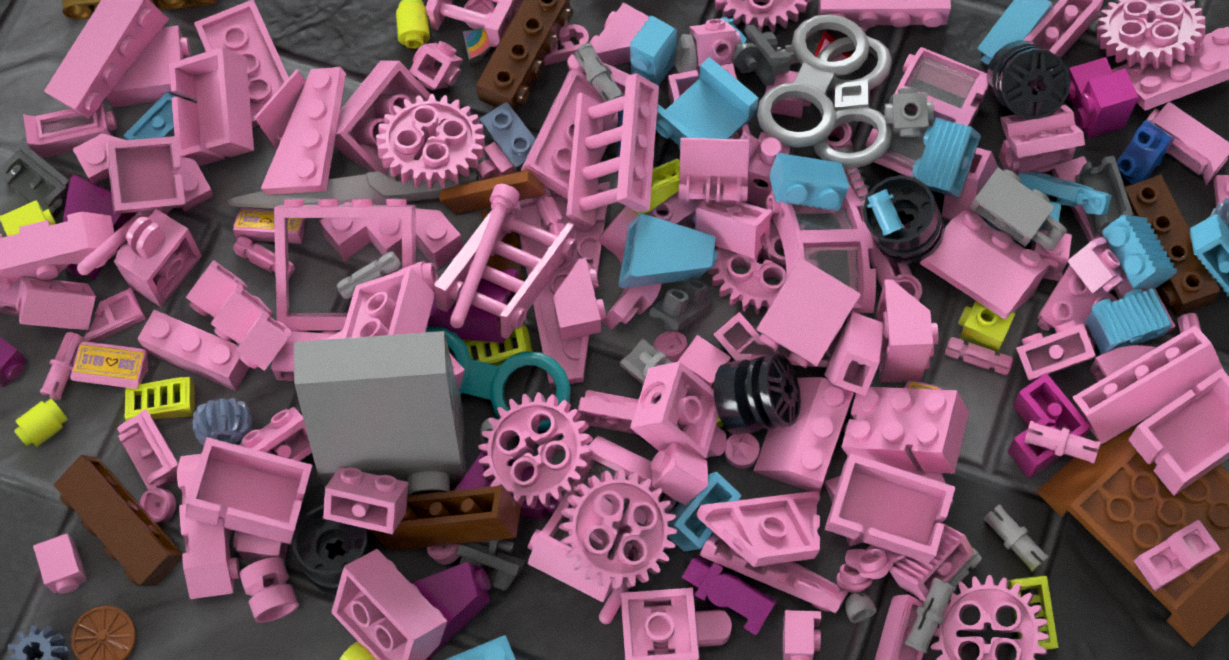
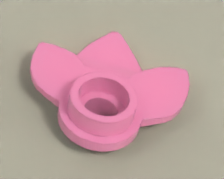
[845,545,906,579]

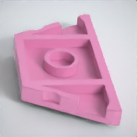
[696,491,820,567]

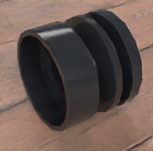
[986,40,1071,119]
[863,175,945,264]
[714,353,801,435]
[293,505,376,595]

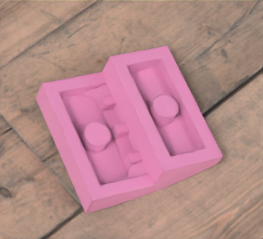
[1000,105,1085,158]

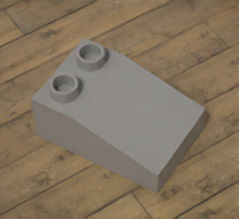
[294,331,466,496]

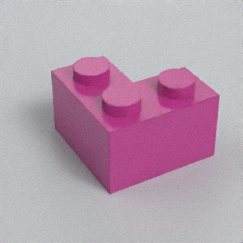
[1066,57,1138,139]
[1007,373,1091,479]

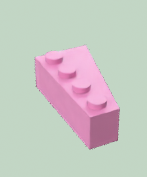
[44,0,169,119]

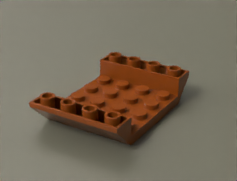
[1037,412,1229,647]

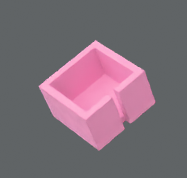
[106,136,185,214]

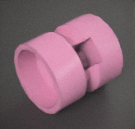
[239,557,299,623]

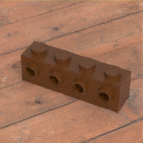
[476,0,573,112]
[1124,175,1220,317]
[53,455,183,586]
[370,486,521,550]

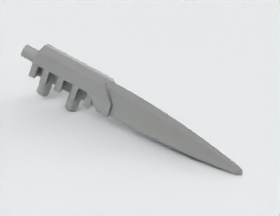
[227,167,477,208]

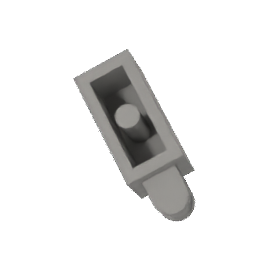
[969,167,1067,251]

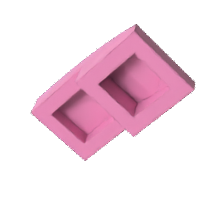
[1134,520,1221,591]

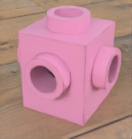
[690,19,741,67]
[409,41,463,90]

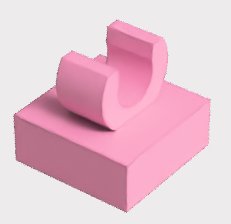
[477,141,514,180]

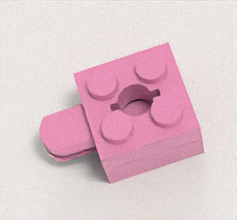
[114,209,202,308]
[630,362,727,459]
[621,588,732,660]

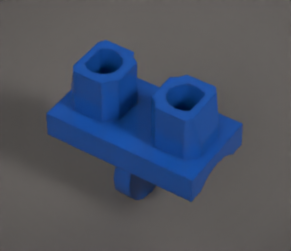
[1116,119,1175,184]

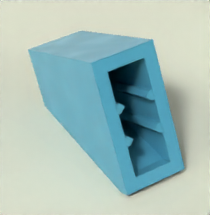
[977,0,1054,66]
[618,213,718,288]

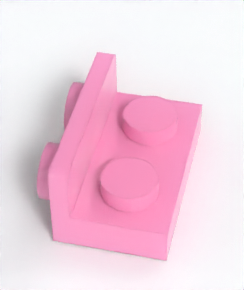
[578,390,639,435]

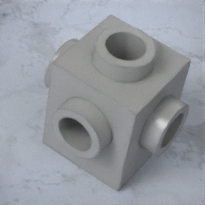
[884,88,934,137]

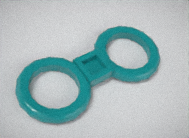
[425,326,571,433]

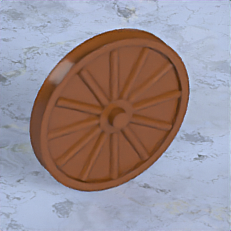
[71,605,137,660]

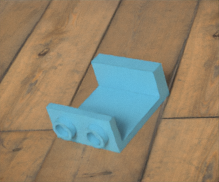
[656,57,759,149]

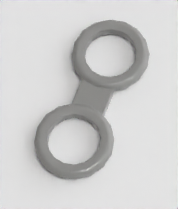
[757,14,870,148]
[814,36,893,169]

